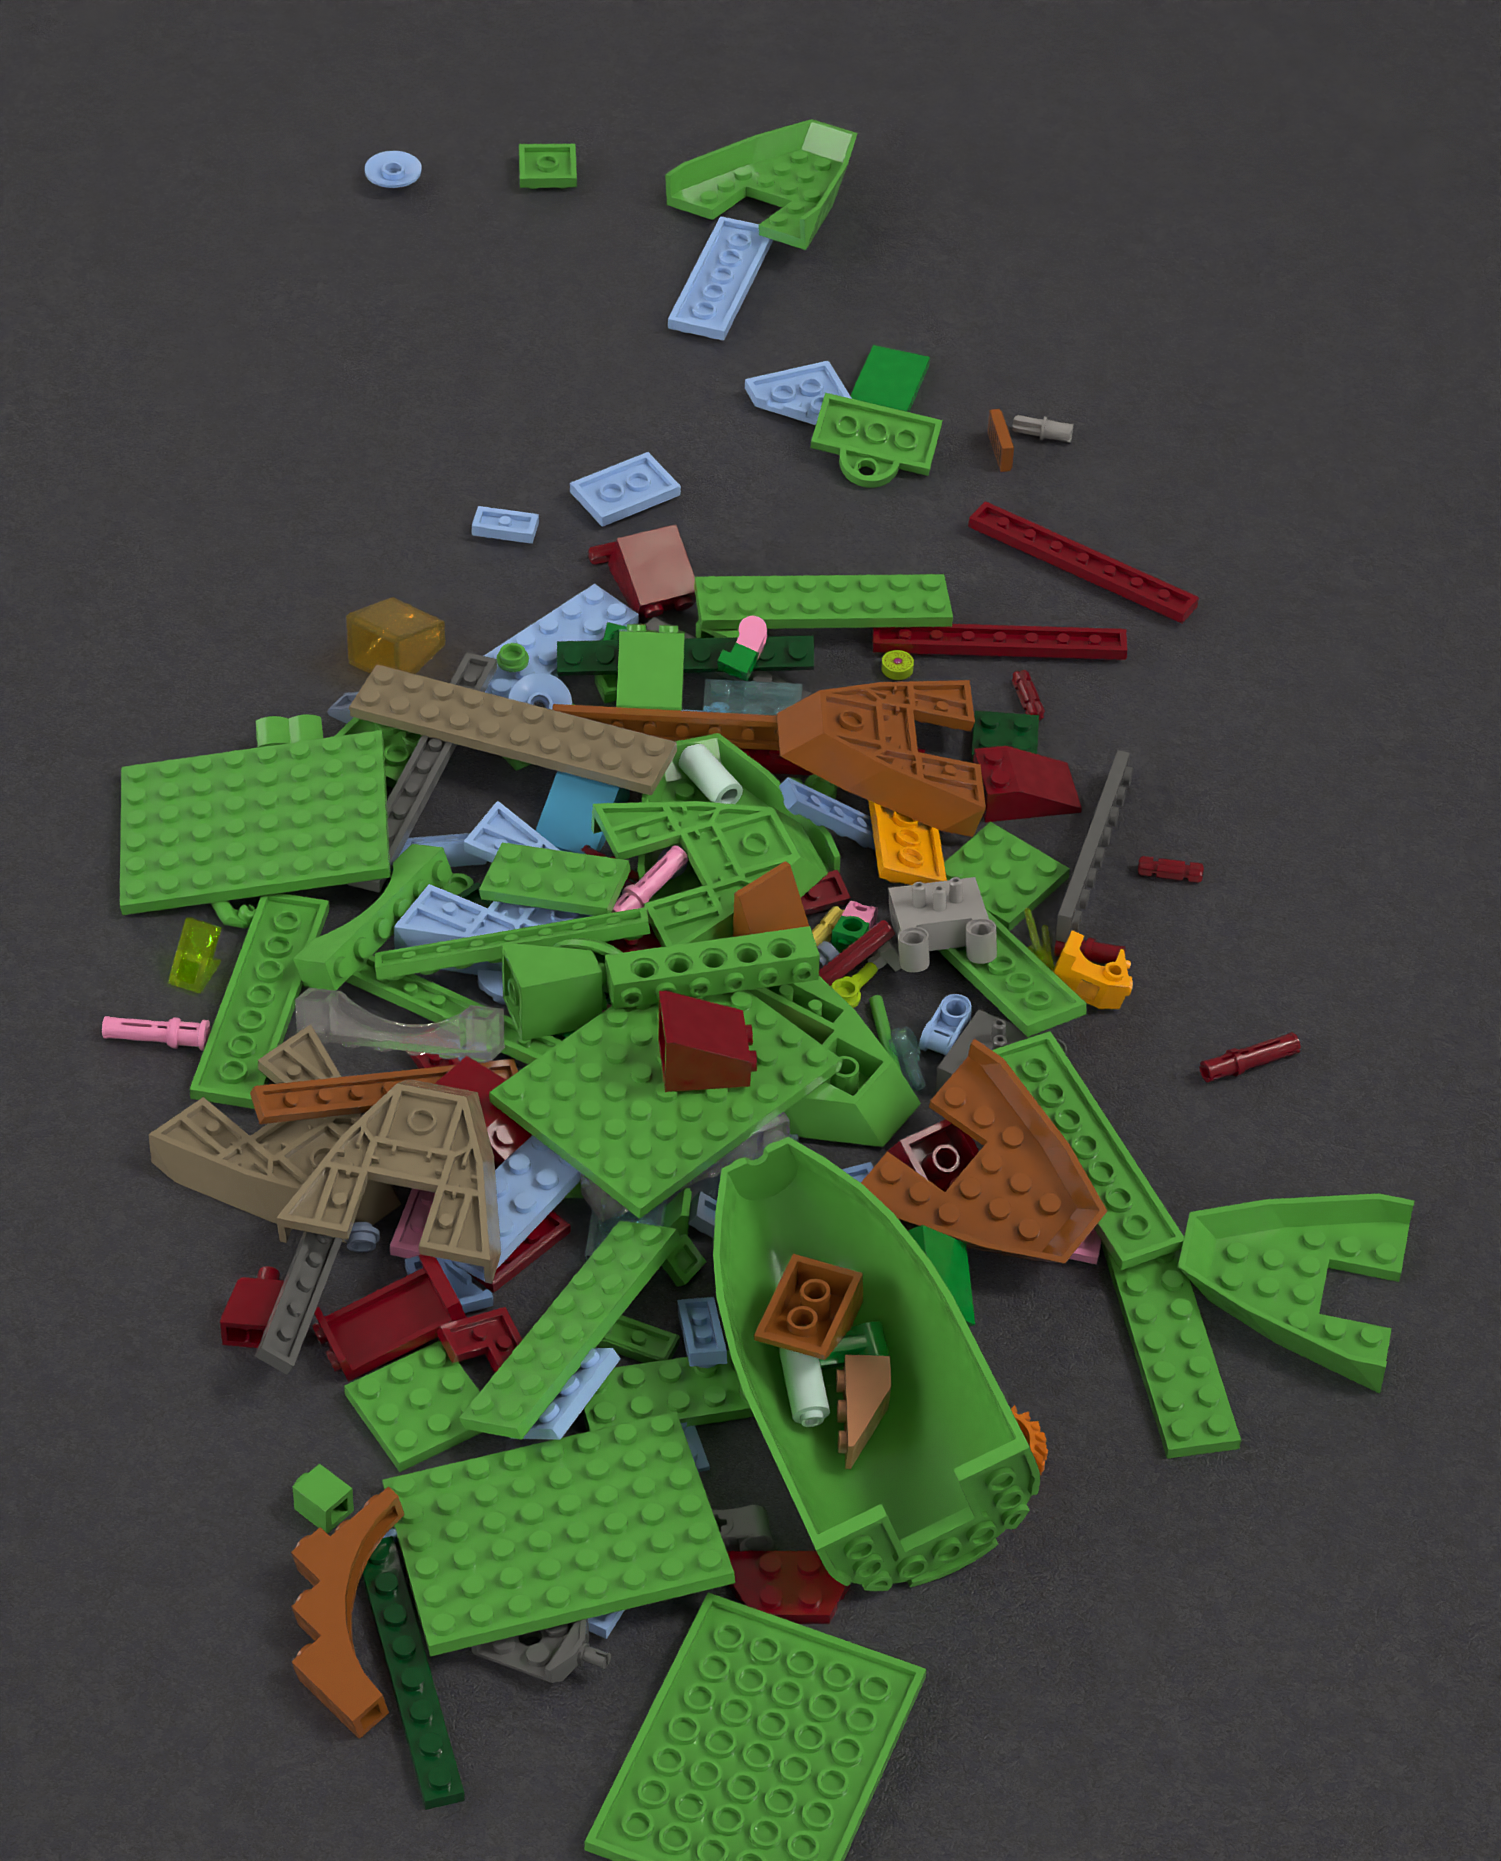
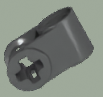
[712,1505,774,1551]

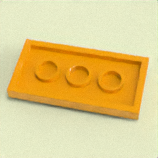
[868,800,947,885]

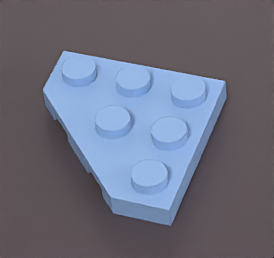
[745,361,852,425]

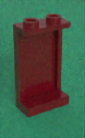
[312,1254,467,1382]

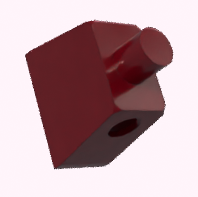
[220,1266,284,1348]

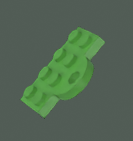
[810,393,943,488]

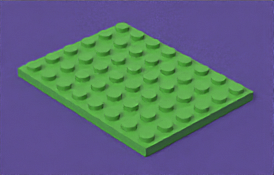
[120,730,391,915]
[489,990,842,1219]
[382,1411,735,1657]
[585,1592,926,1861]

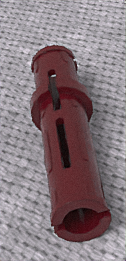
[1199,1032,1301,1083]

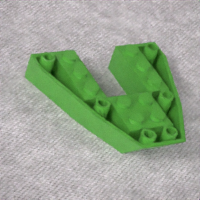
[748,976,921,1147]

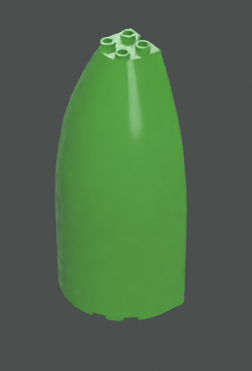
[713,1137,1040,1591]

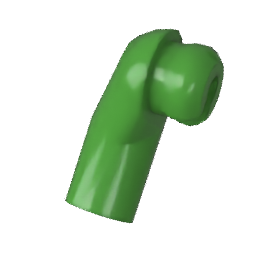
[211,901,256,929]

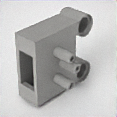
[888,877,997,972]

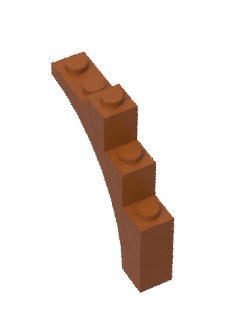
[291,1486,405,1739]

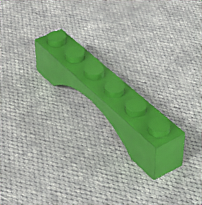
[293,844,453,991]

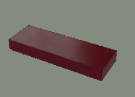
[468,1211,571,1293]

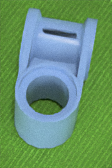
[919,994,972,1055]

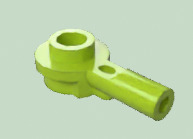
[831,962,878,1008]

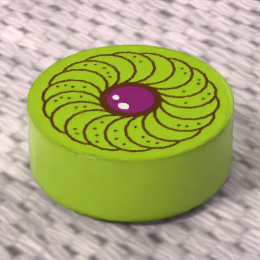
[881,650,914,680]

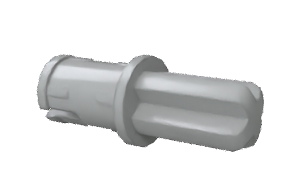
[1013,415,1074,443]

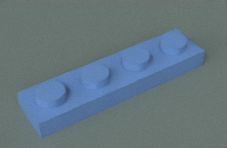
[779,777,875,850]

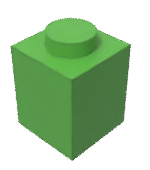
[292,1464,354,1534]

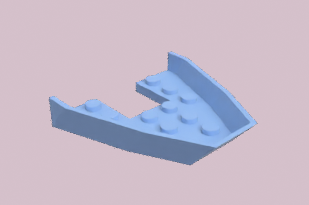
[394,800,592,975]

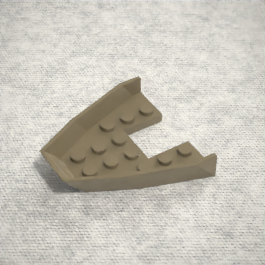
[148,1024,401,1243]
[276,1079,501,1284]

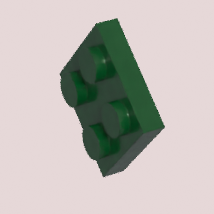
[971,710,1039,763]

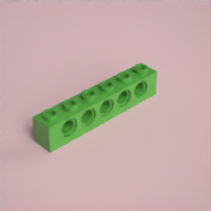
[605,926,820,1009]

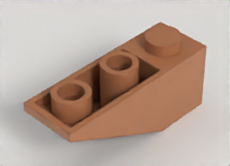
[836,1355,891,1469]

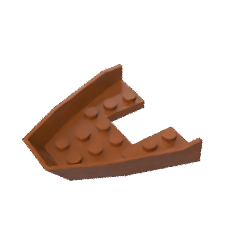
[777,680,986,837]
[861,1039,1107,1263]

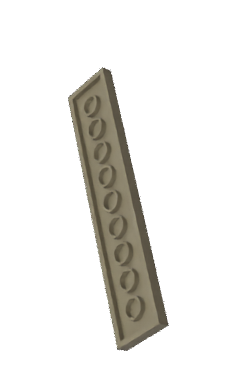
[349,665,677,796]

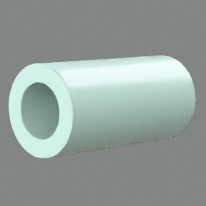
[679,744,743,804]
[779,1348,830,1427]

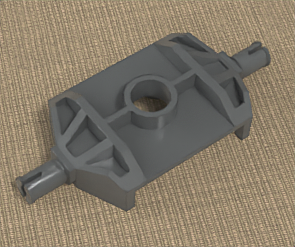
[472,1619,611,1683]

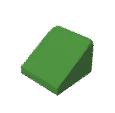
[661,1188,692,1236]

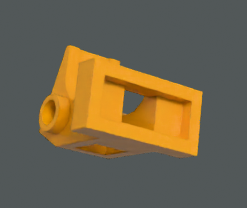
[1053,931,1133,1009]

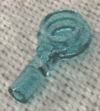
[889,1026,925,1091]

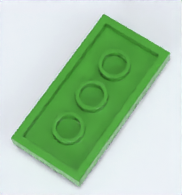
[479,842,630,916]

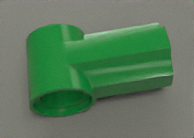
[819,1321,889,1370]

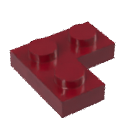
[437,1307,522,1373]

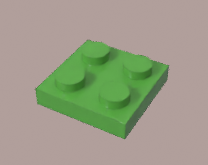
[519,144,577,189]

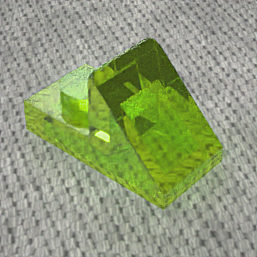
[168,917,222,993]

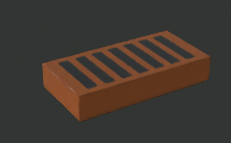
[988,409,1014,472]

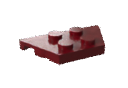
[727,1551,850,1624]

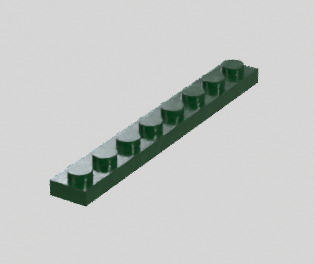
[557,636,814,676]
[362,1536,465,1810]

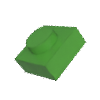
[662,1234,706,1286]

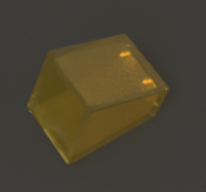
[346,597,445,674]

